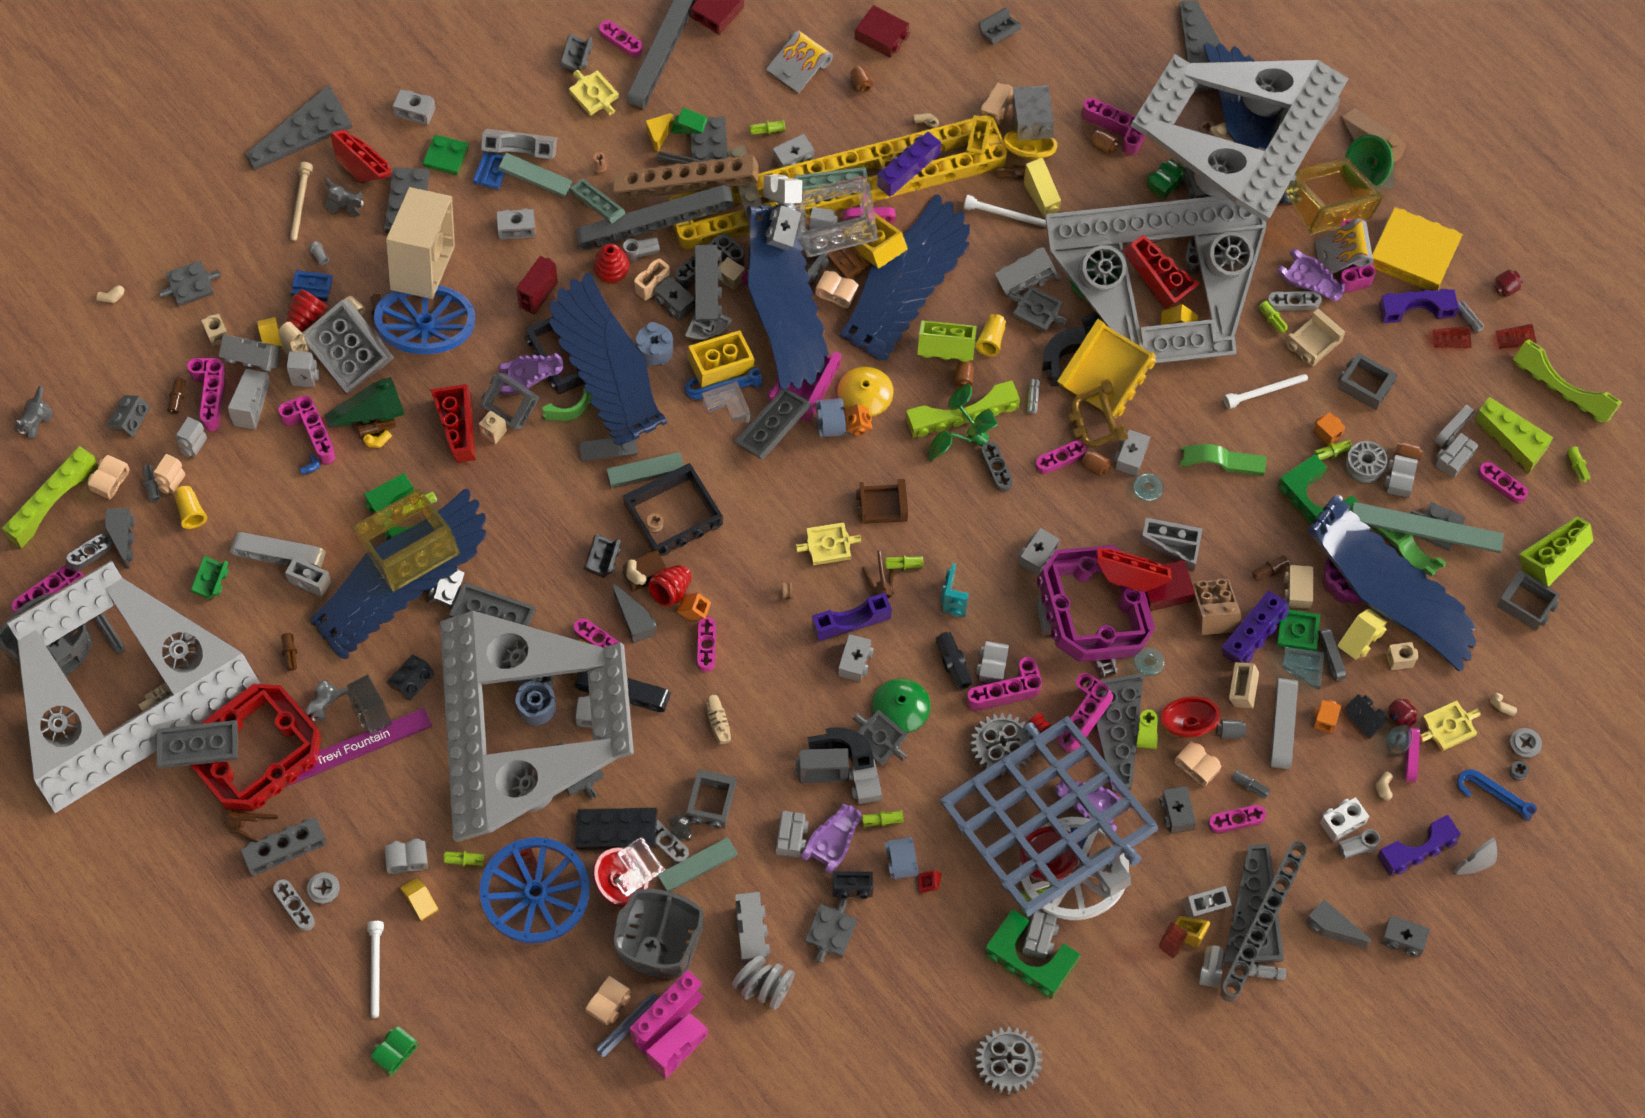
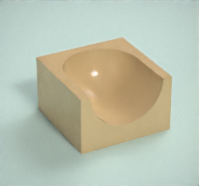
[386,187,455,299]

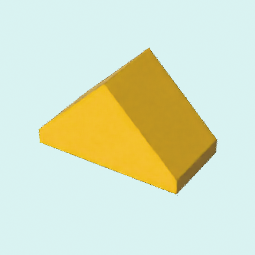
[646,113,673,152]
[967,115,992,154]
[1160,304,1198,325]
[257,317,283,350]
[400,877,438,921]
[1170,916,1210,949]

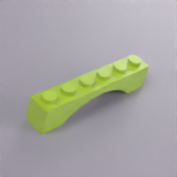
[1513,339,1622,423]
[906,380,1020,438]
[2,446,98,549]

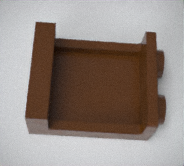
[856,479,908,524]

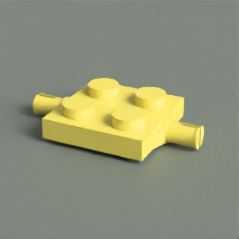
[569,70,619,116]
[796,523,861,565]
[1420,701,1481,751]

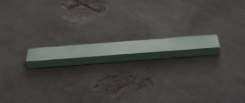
[1351,502,1504,553]

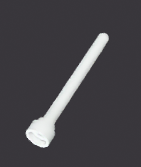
[964,195,1046,227]
[1224,374,1308,409]
[367,921,384,1018]

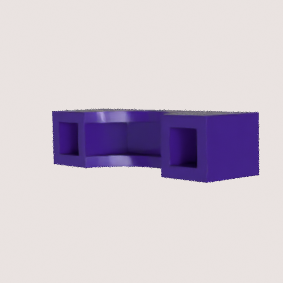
[1379,289,1459,323]
[812,593,892,642]
[1377,815,1461,876]

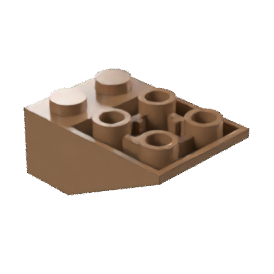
[1192,579,1241,635]

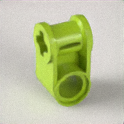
[1136,710,1158,749]

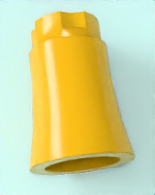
[975,314,1006,356]
[174,486,207,529]

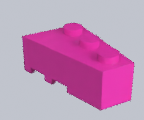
[646,1013,708,1079]

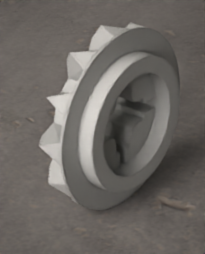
[1510,728,1542,758]
[307,872,340,905]

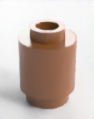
[850,66,873,93]
[1091,130,1119,154]
[954,361,974,388]
[1394,441,1424,461]
[1082,450,1111,476]

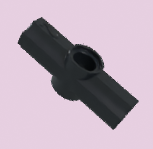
[935,632,973,690]

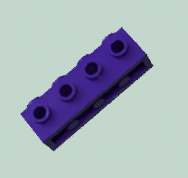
[877,132,941,197]
[1221,590,1289,663]

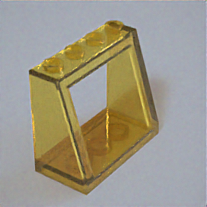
[1286,158,1384,234]
[352,489,460,592]

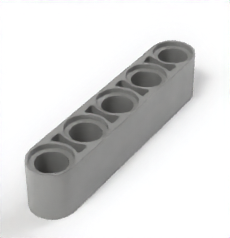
[230,532,326,568]
[1270,678,1298,770]

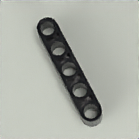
[574,671,671,712]

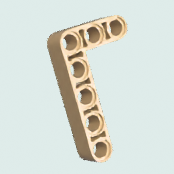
[279,296,365,356]

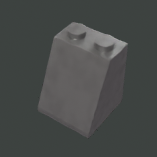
[1012,85,1054,140]

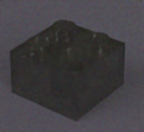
[346,675,392,735]

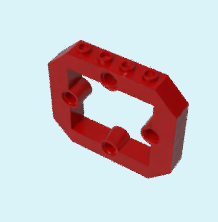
[189,684,322,811]

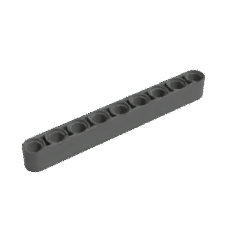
[626,0,697,109]
[575,185,734,250]
[1220,841,1307,1002]

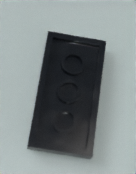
[576,808,658,850]

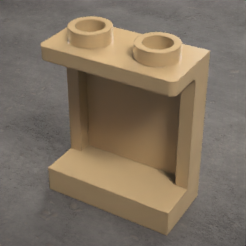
[1285,309,1345,367]

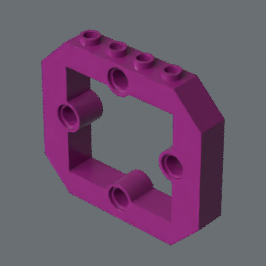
[1037,545,1155,662]

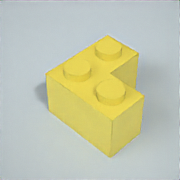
[1337,609,1387,660]

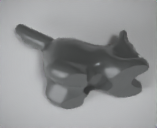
[325,178,364,216]
[14,386,53,439]
[305,680,356,722]

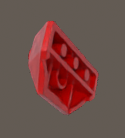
[330,130,391,182]
[1096,548,1172,592]

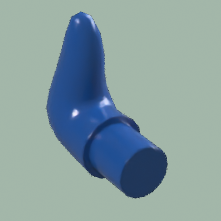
[300,453,320,475]

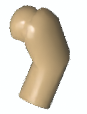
[914,113,939,129]
[97,285,124,303]
[626,560,646,585]
[1490,692,1517,716]
[1376,771,1393,801]

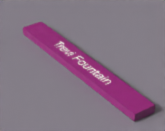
[279,708,432,788]

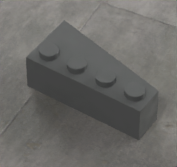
[695,245,722,321]

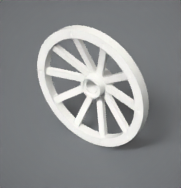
[1020,817,1129,920]

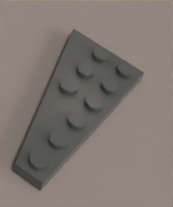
[1179,0,1221,92]
[246,85,353,171]
[1086,673,1144,793]
[1222,844,1284,964]

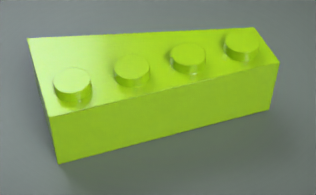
[1475,397,1553,474]
[1519,516,1594,587]

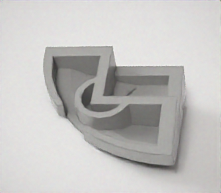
[684,309,732,340]
[1453,838,1497,875]

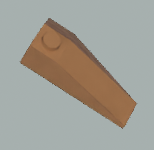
[1341,108,1406,165]

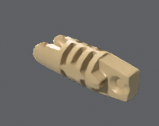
[138,682,172,712]
[706,694,731,745]

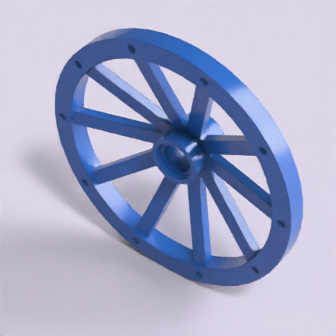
[374,285,475,354]
[480,837,590,944]

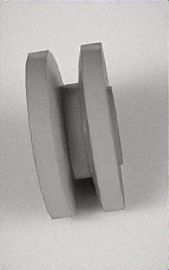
[1346,441,1387,483]
[732,955,773,1000]
[758,963,795,1010]

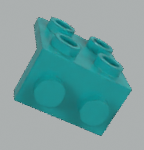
[940,563,969,617]

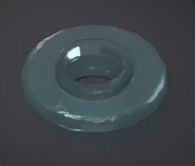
[1134,473,1164,501]
[1134,647,1165,676]
[1387,724,1413,754]

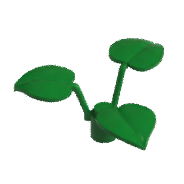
[928,383,998,462]

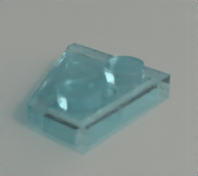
[1283,647,1324,690]

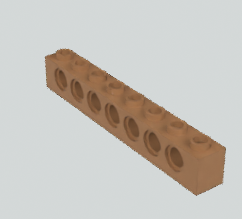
[614,155,759,200]

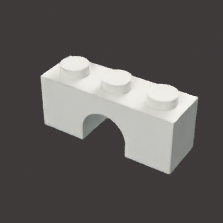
[763,175,802,206]

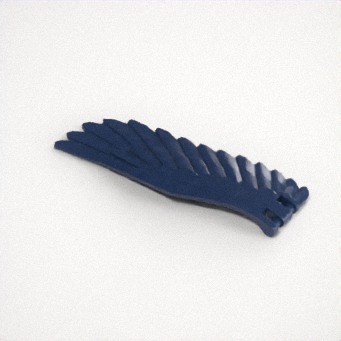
[1203,43,1304,204]
[839,194,970,361]
[747,204,829,390]
[549,273,667,445]
[310,489,487,659]
[1308,495,1476,671]

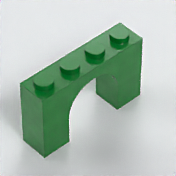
[1278,454,1359,534]
[364,473,424,540]
[984,909,1081,999]

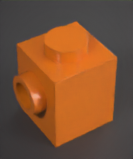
[1313,412,1345,445]
[677,593,711,621]
[1313,700,1341,734]

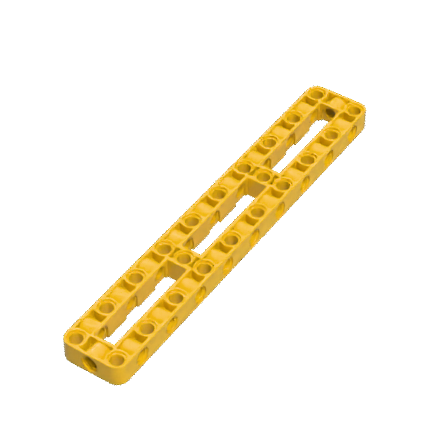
[669,115,1007,250]

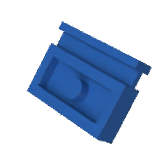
[473,151,505,190]
[291,270,333,301]

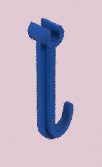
[685,368,763,400]
[1457,769,1537,821]

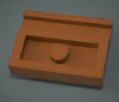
[828,240,869,279]

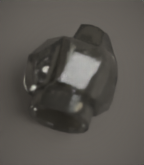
[667,812,692,842]

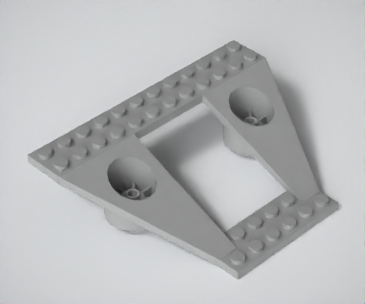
[1130,54,1348,222]
[1045,196,1266,364]
[6,560,261,813]
[440,611,634,842]

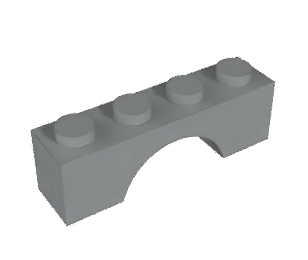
[481,129,557,159]

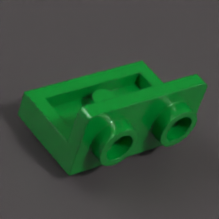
[190,556,229,601]

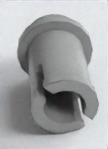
[309,242,330,265]

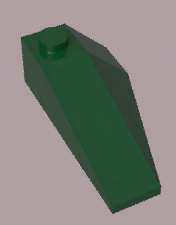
[324,377,405,428]

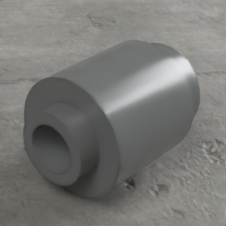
[1216,719,1246,740]

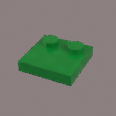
[423,134,469,176]
[1277,609,1320,652]

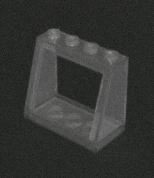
[796,175,878,257]

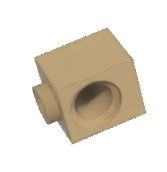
[718,257,745,290]
[201,313,228,347]
[479,411,507,444]
[1386,642,1418,670]

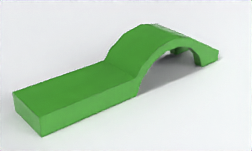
[542,388,593,421]
[1180,444,1266,476]
[1370,526,1446,576]

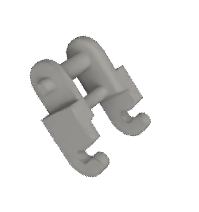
[1094,659,1118,677]

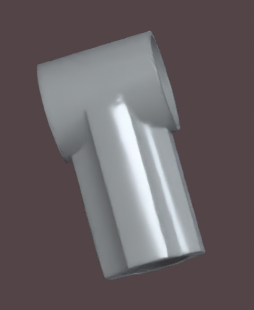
[623,237,660,263]
[1338,829,1380,859]
[1199,945,1224,988]

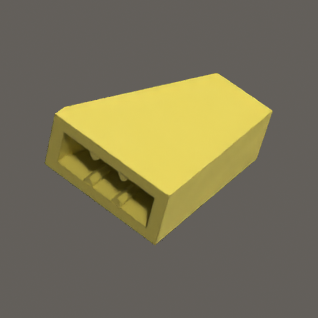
[1024,158,1061,217]

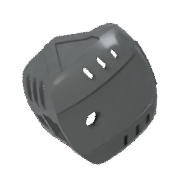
[0,593,93,677]
[614,889,704,979]

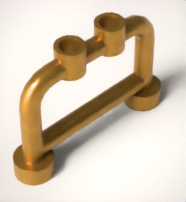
[1069,379,1129,448]

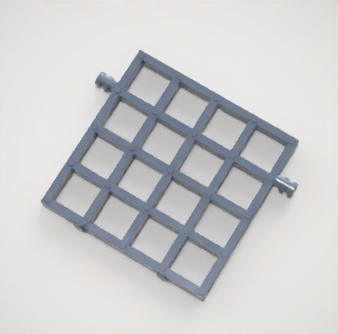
[940,716,1158,917]

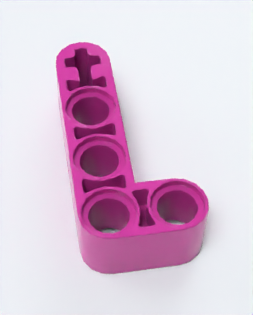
[1082,98,1146,155]
[1339,219,1375,292]
[187,358,226,431]
[278,396,335,465]
[12,564,84,613]
[967,657,1042,711]
[1058,673,1113,753]

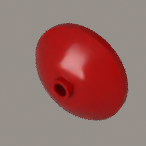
[1161,696,1220,738]
[1020,826,1079,882]
[593,848,649,907]

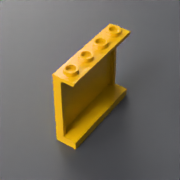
[1372,207,1463,291]
[1057,319,1156,419]

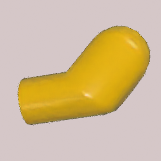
[363,429,392,448]

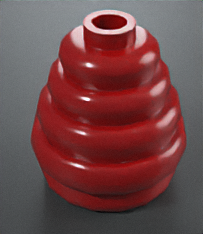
[593,244,629,284]
[286,289,327,332]
[648,565,692,607]

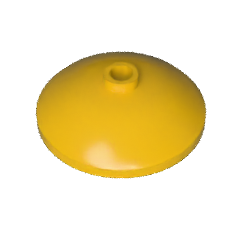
[1004,130,1057,160]
[837,367,893,417]

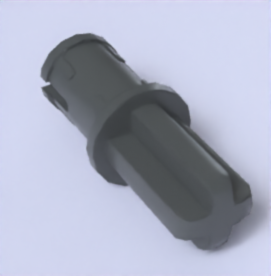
[142,465,161,503]
[1231,769,1270,799]

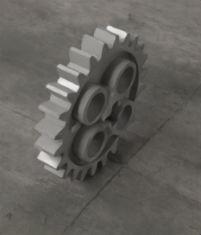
[970,713,1034,776]
[975,1026,1043,1094]

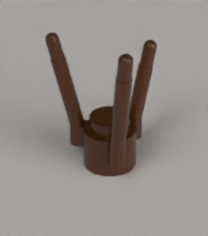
[862,550,894,599]
[225,811,278,843]

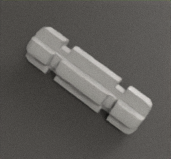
[1458,301,1484,333]
[1027,379,1040,414]
[1248,964,1286,980]

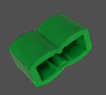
[1147,159,1185,200]
[371,1026,418,1077]

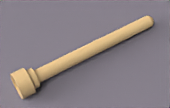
[290,162,313,241]

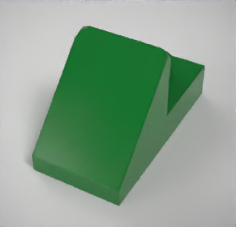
[670,108,708,134]

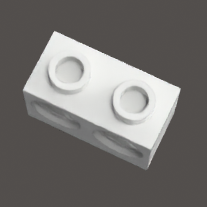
[1320,797,1369,843]

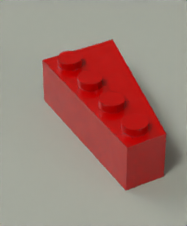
[1122,234,1200,309]
[430,384,476,463]

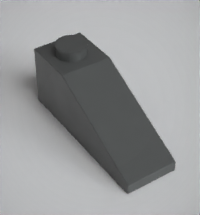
[579,437,638,461]
[613,585,657,643]
[1305,900,1371,948]

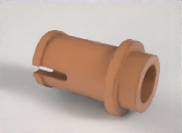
[593,152,607,174]

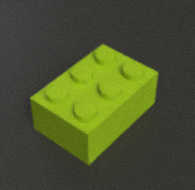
[917,321,977,362]

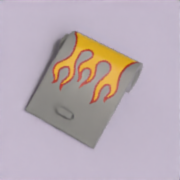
[766,31,833,94]
[1315,219,1373,274]

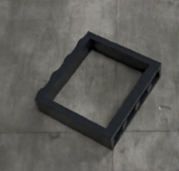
[524,317,585,395]
[623,463,723,556]

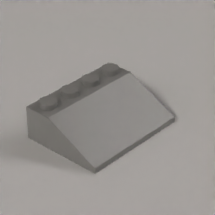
[303,300,394,393]

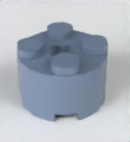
[636,322,673,367]
[815,398,846,437]
[515,680,556,727]
[885,836,919,880]

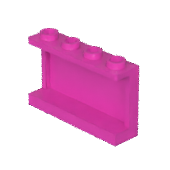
[768,352,841,422]
[630,970,704,1056]

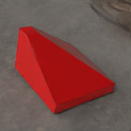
[918,870,942,894]

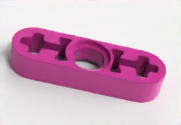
[599,21,642,57]
[843,207,896,225]
[1036,440,1087,474]
[1478,462,1528,503]
[697,617,716,672]
[574,618,620,648]
[1405,727,1420,782]
[1209,805,1266,834]

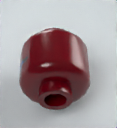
[1494,269,1523,297]
[1388,698,1418,727]

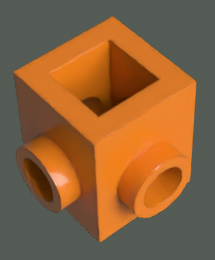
[844,404,872,436]

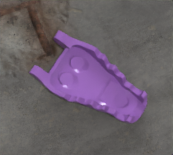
[1276,248,1345,301]
[498,353,563,395]
[1055,780,1130,831]
[801,804,862,874]

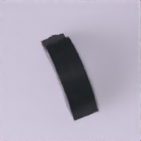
[1042,327,1086,386]
[807,728,874,770]

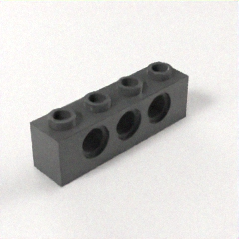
[241,817,328,877]

